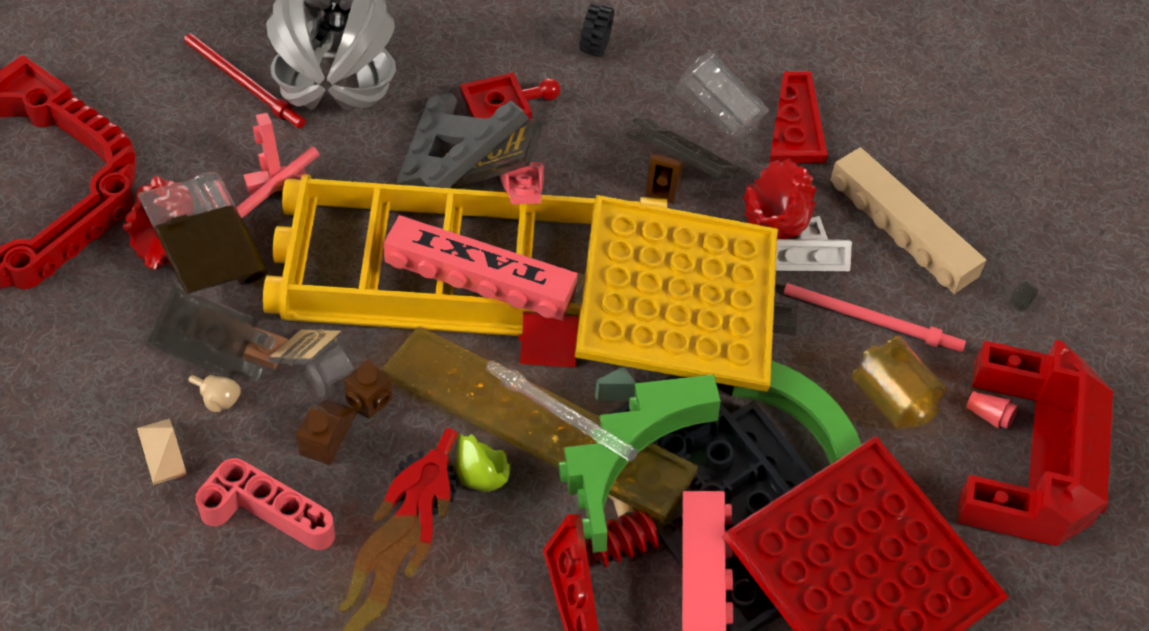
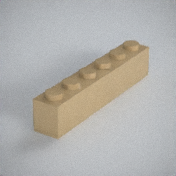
[830,147,986,294]

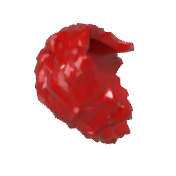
[742,158,817,239]
[123,176,193,270]

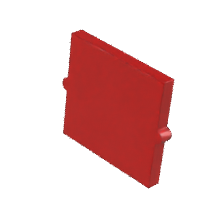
[518,311,579,368]

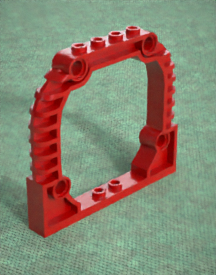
[0,55,137,290]

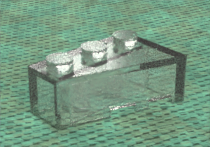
[669,50,769,141]

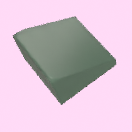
[595,367,636,401]

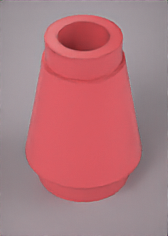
[966,391,1018,429]

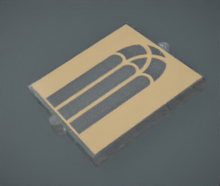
[268,328,344,366]

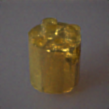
[851,335,946,430]

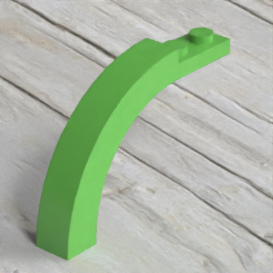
[732,360,862,464]

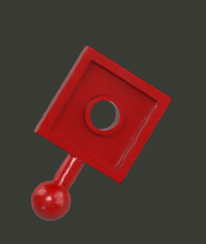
[460,72,561,121]

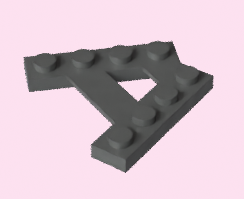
[396,93,529,188]

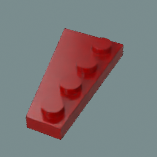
[769,71,828,163]
[543,514,599,631]

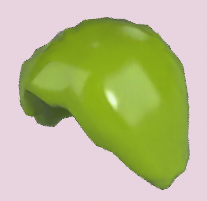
[455,433,511,492]

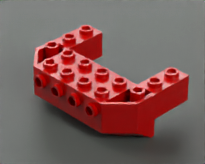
[956,340,1113,546]

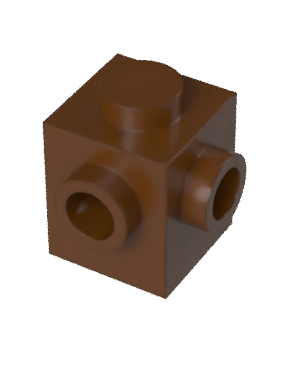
[344,360,393,419]

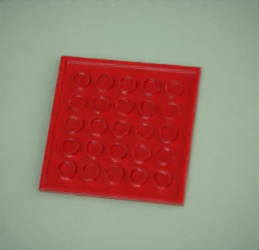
[722,436,1009,631]

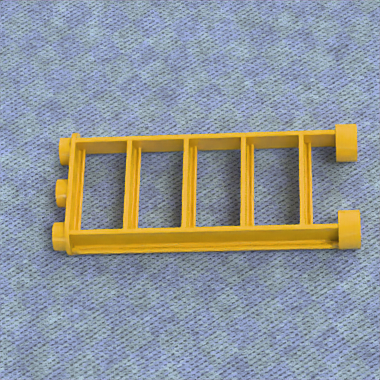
[263,174,667,336]

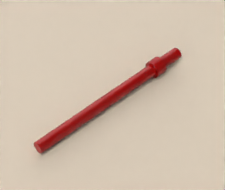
[184,33,306,129]

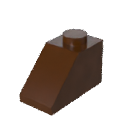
[645,153,686,204]
[296,400,357,465]

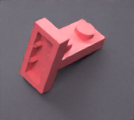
[243,113,307,196]

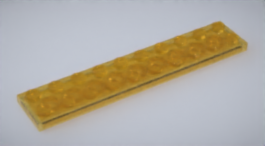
[382,326,698,523]

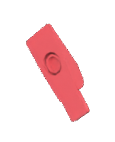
[497,162,544,204]

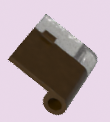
[138,171,268,295]

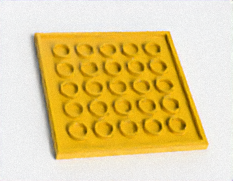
[575,195,778,392]

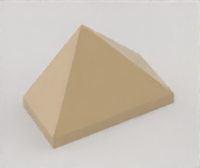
[137,418,187,485]

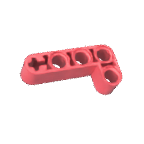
[196,458,335,550]

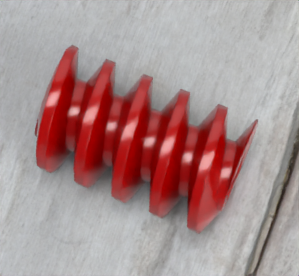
[585,509,659,568]

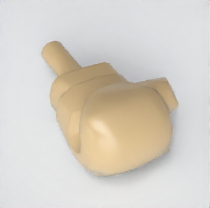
[189,375,241,412]

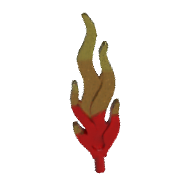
[339,428,458,631]

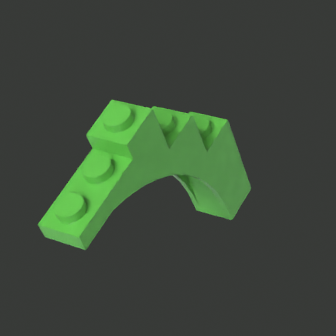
[559,375,720,553]

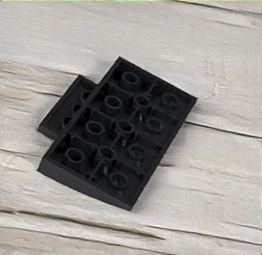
[582,375,815,631]

